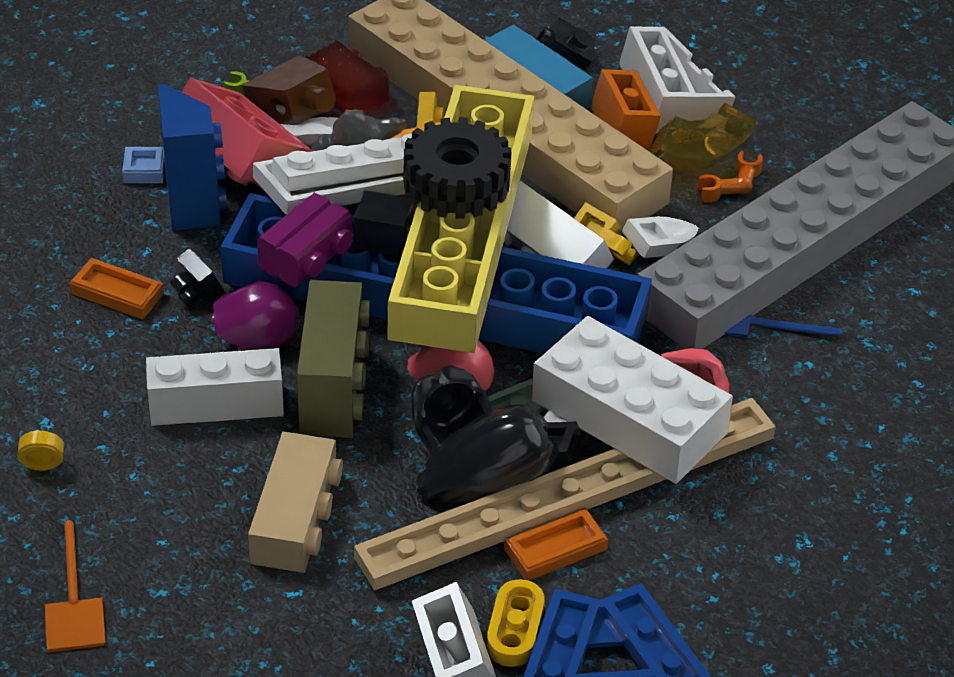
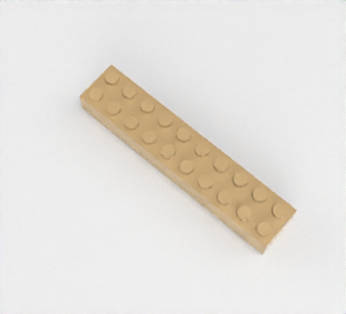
[348,0,673,235]

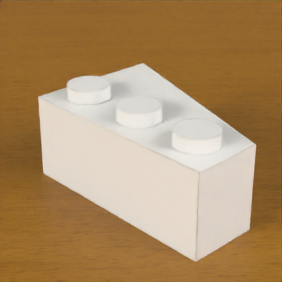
[619,26,735,135]

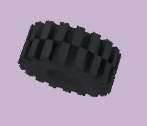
[403,117,512,219]

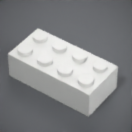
[532,316,733,484]

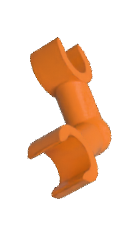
[697,151,763,203]

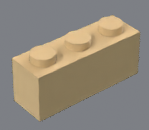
[248,432,343,573]

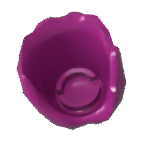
[212,281,299,351]

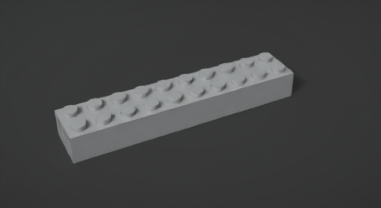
[637,101,954,349]

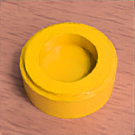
[17,431,64,471]

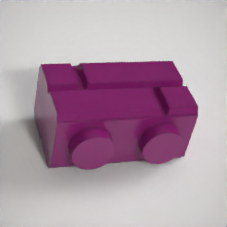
[257,192,353,288]

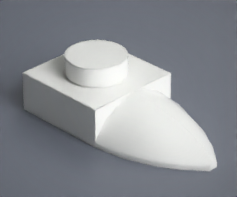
[621,216,699,258]

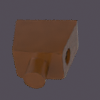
[242,55,336,125]

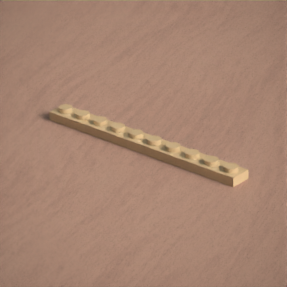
[354,398,776,591]

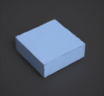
[122,147,165,183]

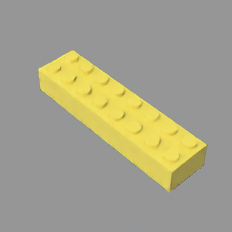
[387,85,535,353]

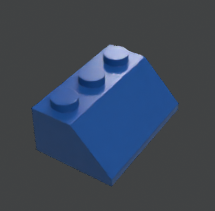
[157,84,227,231]

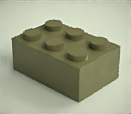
[297,280,370,438]

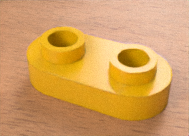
[487,579,545,667]

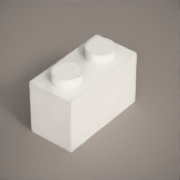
[412,582,496,677]

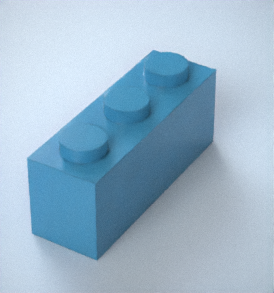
[485,24,593,109]

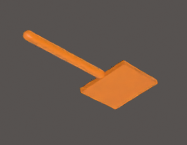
[45,520,106,653]

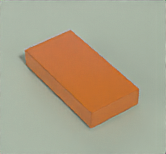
[69,257,164,320]
[504,508,608,581]

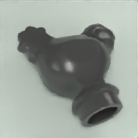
[312,109,407,151]

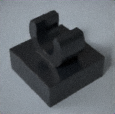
[170,248,226,307]

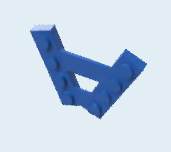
[524,583,711,677]

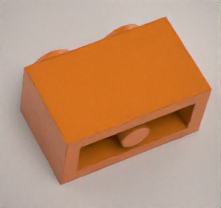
[590,69,661,151]

